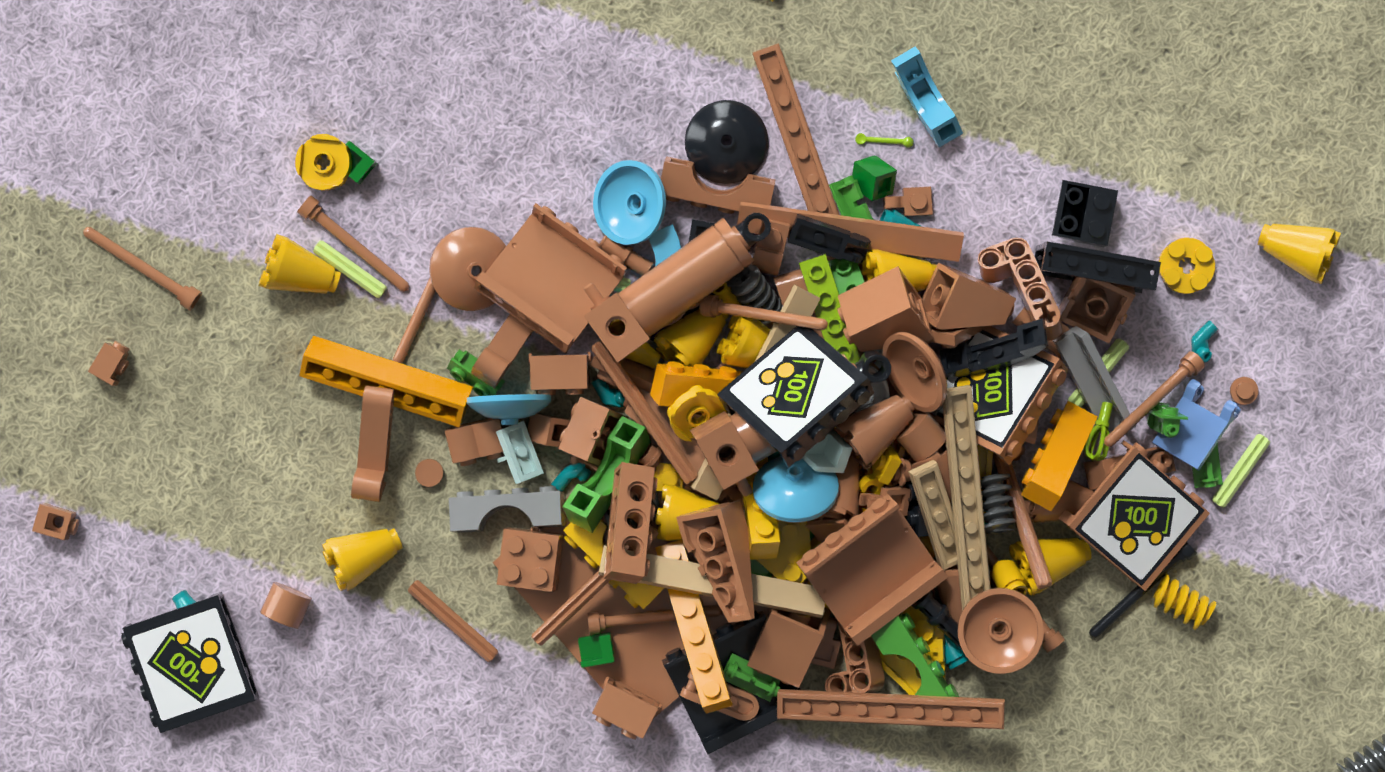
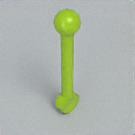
[855,133,914,148]

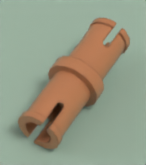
[600,235,654,276]

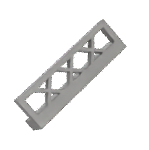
[1053,326,1136,433]

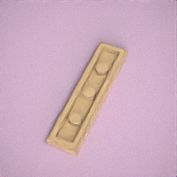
[908,460,958,570]

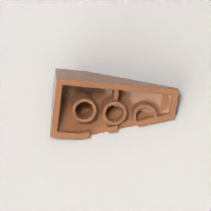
[676,500,755,623]

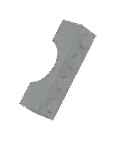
[449,486,566,533]

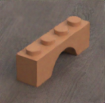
[661,156,776,214]

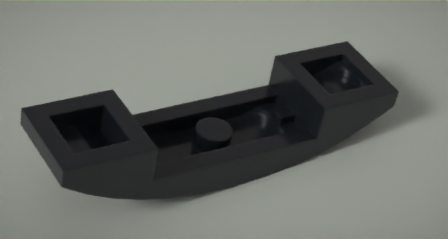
[940,318,1048,377]

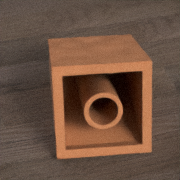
[922,262,1016,329]
[837,266,934,352]
[747,607,831,688]

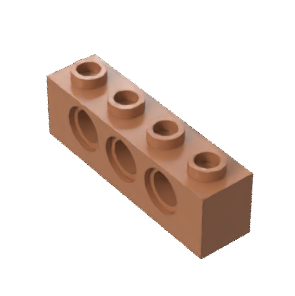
[604,462,657,584]

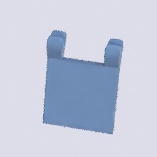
[1152,379,1241,471]

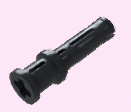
[911,590,966,656]

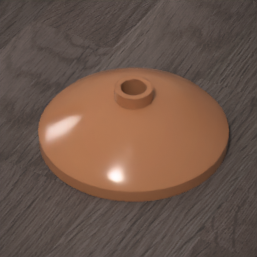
[429,227,506,311]
[882,332,947,412]
[958,588,1044,674]

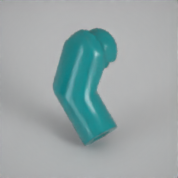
[1191,320,1219,363]
[591,379,625,408]
[551,462,591,492]

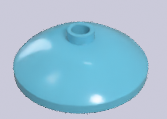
[593,160,666,245]
[467,394,551,425]
[753,456,839,522]

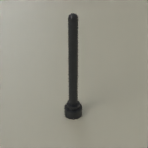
[1089,542,1197,638]

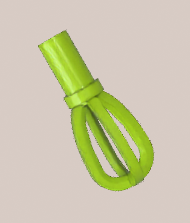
[1084,402,1113,461]

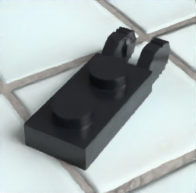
[788,214,871,264]

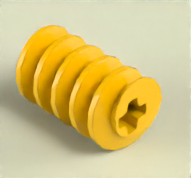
[1153,574,1217,630]

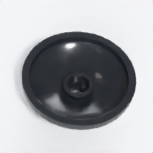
[685,100,768,184]

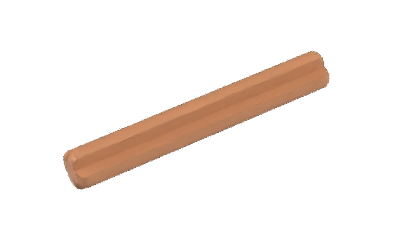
[408,580,498,662]

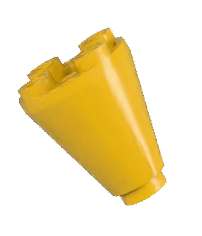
[1257,224,1341,284]
[258,234,341,294]
[858,249,937,292]
[654,308,729,367]
[717,315,771,368]
[655,484,719,541]
[322,528,403,591]
[1009,538,1092,595]

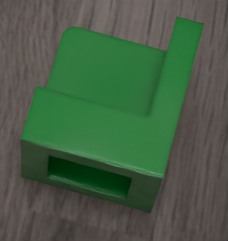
[345,141,377,184]
[852,155,897,201]
[578,632,615,668]

